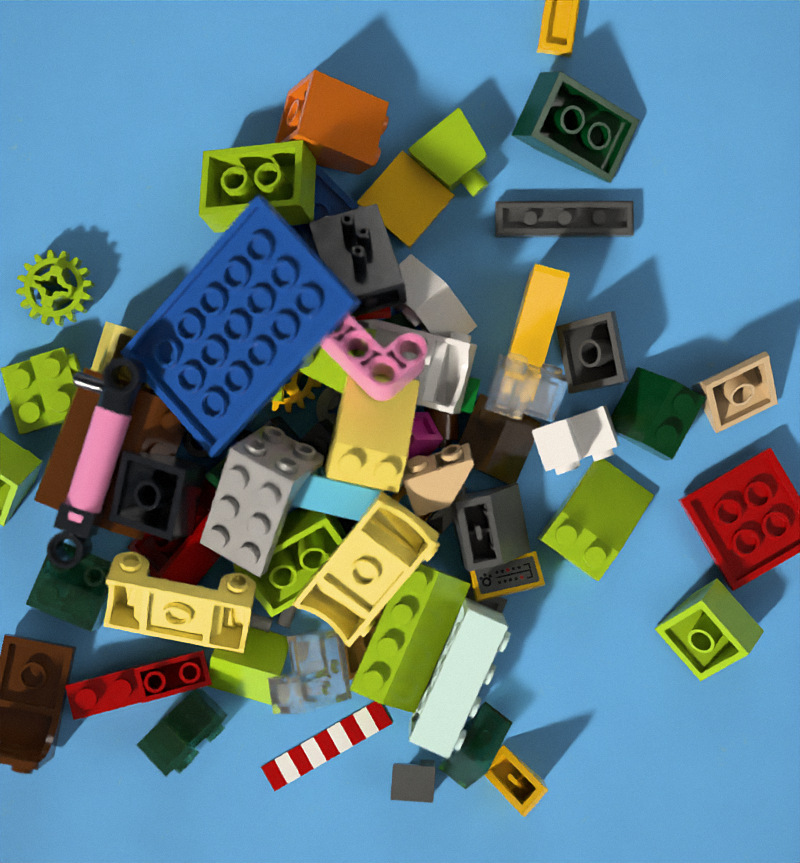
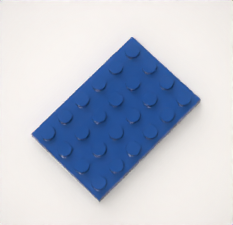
[120,196,361,457]

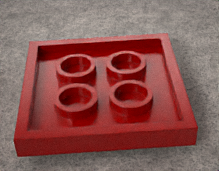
[678,447,800,591]

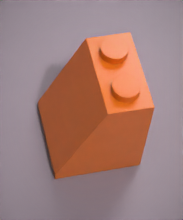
[274,70,389,175]

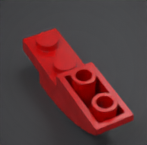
[65,650,212,720]

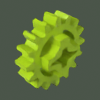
[16,250,95,327]

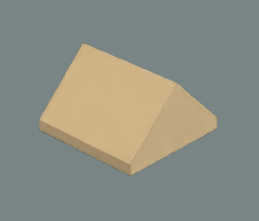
[692,351,778,433]

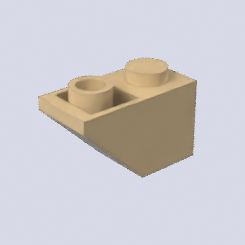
[402,443,474,516]

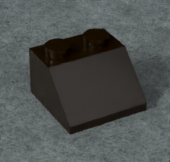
[457,393,542,484]

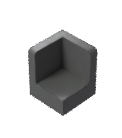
[391,759,436,803]

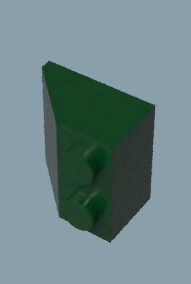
[610,367,706,461]

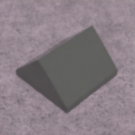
[556,311,629,394]

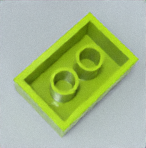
[199,140,316,233]

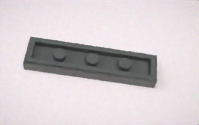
[495,201,634,238]

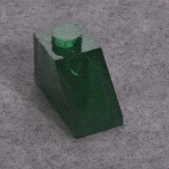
[438,701,513,790]

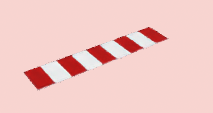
[261,702,392,791]

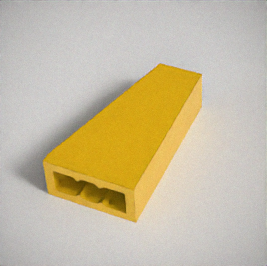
[497,264,570,406]

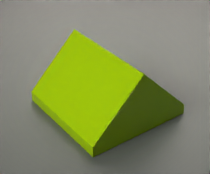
[208,627,293,705]

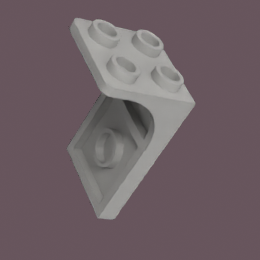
[200,426,324,577]

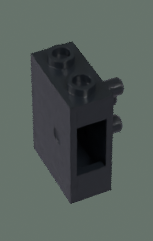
[309,203,407,318]

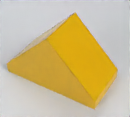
[481,745,548,817]

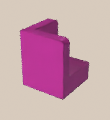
[406,412,443,463]

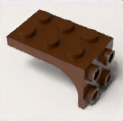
[0,634,76,774]

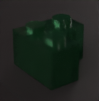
[136,687,228,777]

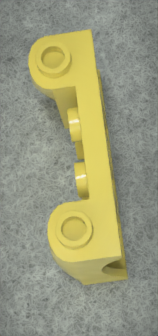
[293,491,440,647]
[104,551,256,654]

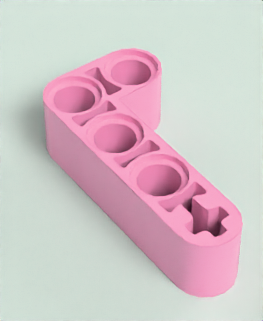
[321,315,427,401]

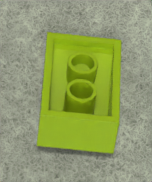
[537,458,654,582]

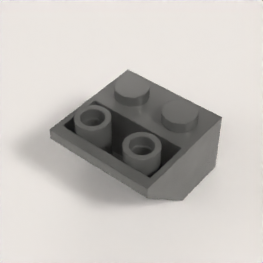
[451,483,531,572]

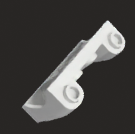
[356,319,477,414]

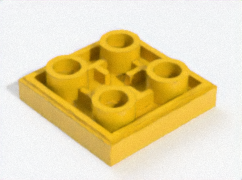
[357,150,455,249]

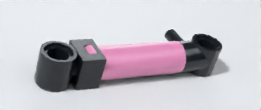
[47,357,148,568]

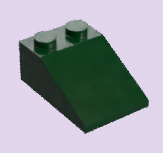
[512,71,640,183]

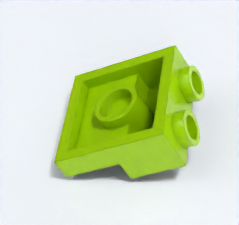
[0,347,81,435]

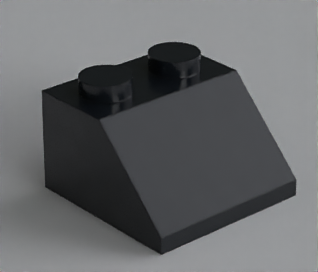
[109,450,207,541]

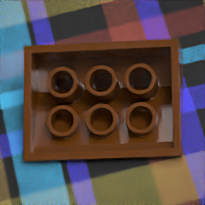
[34,367,186,540]

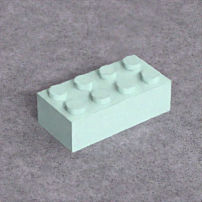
[409,597,511,759]

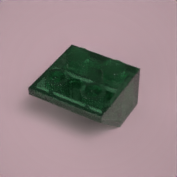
[26,542,112,632]

